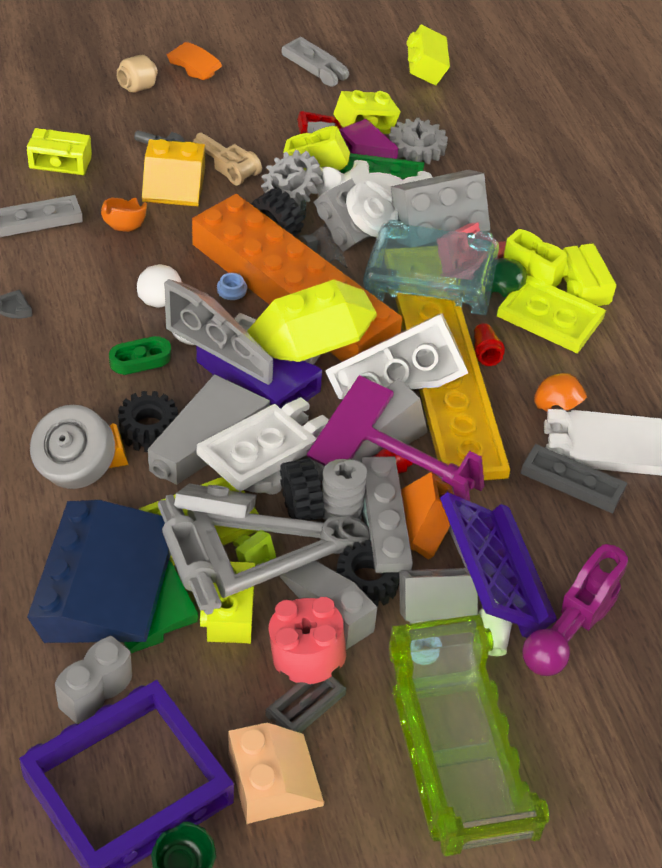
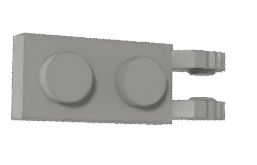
[282,37,350,87]

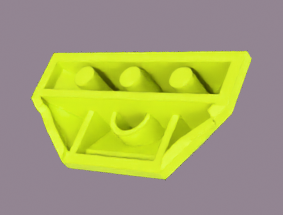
[247,280,377,362]

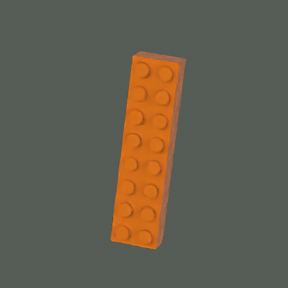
[192,193,402,362]

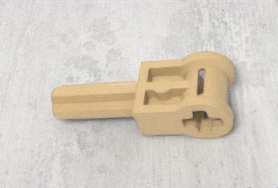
[193,133,262,186]

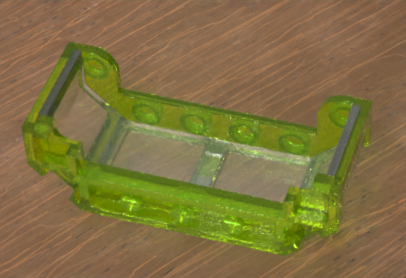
[389,614,549,856]

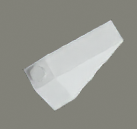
[325,313,468,399]

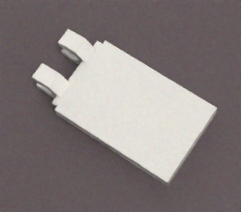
[197,397,329,492]
[544,409,662,476]

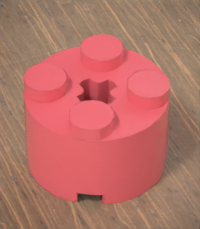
[268,597,346,684]

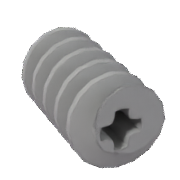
[322,459,367,529]

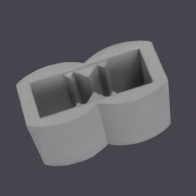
[55,636,132,724]

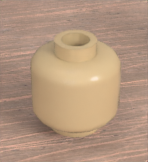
[117,55,158,93]

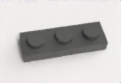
[520,444,627,514]

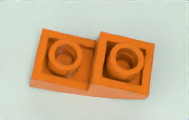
[166,42,222,80]

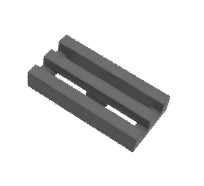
[265,676,346,733]

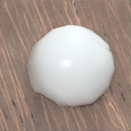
[137,264,182,308]

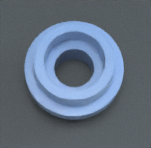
[217,273,247,300]

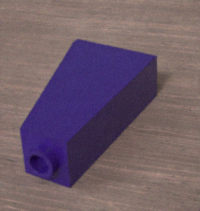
[196,345,322,408]

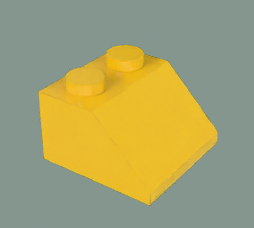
[142,139,205,206]

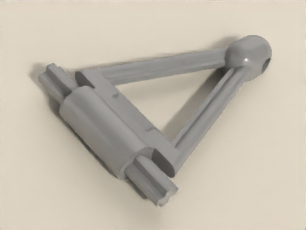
[158,495,371,615]

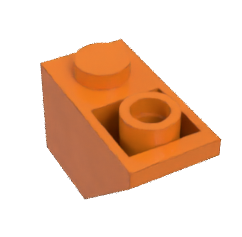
[401,472,453,559]

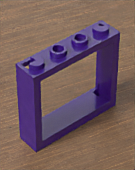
[19,680,234,868]

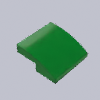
[123,559,198,653]

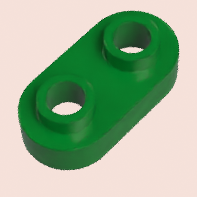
[109,336,172,375]

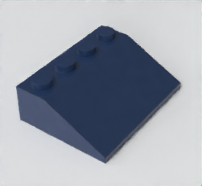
[27,500,171,643]

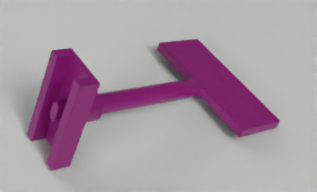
[306,375,484,501]

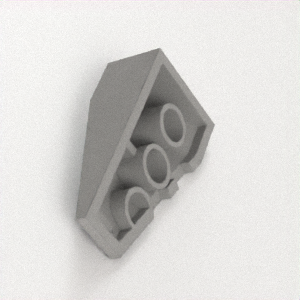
[164,279,273,385]

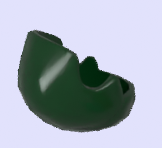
[481,258,527,299]
[151,822,216,868]

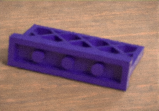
[440,492,557,638]

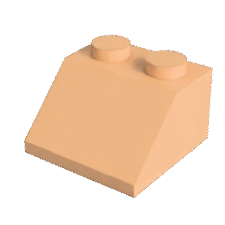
[228,723,324,824]

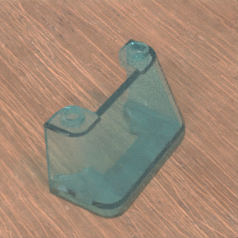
[363,220,499,315]

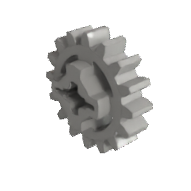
[389,118,448,164]
[261,150,323,207]

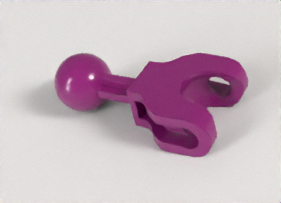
[522,544,628,676]

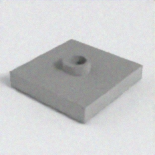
[174,483,257,519]

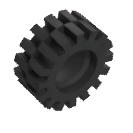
[251,188,304,237]
[118,391,178,452]
[280,458,324,521]
[336,540,399,607]

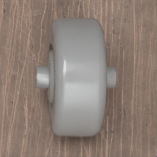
[30,405,115,489]

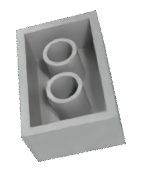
[391,170,490,248]

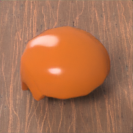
[101,197,147,232]
[534,373,587,412]

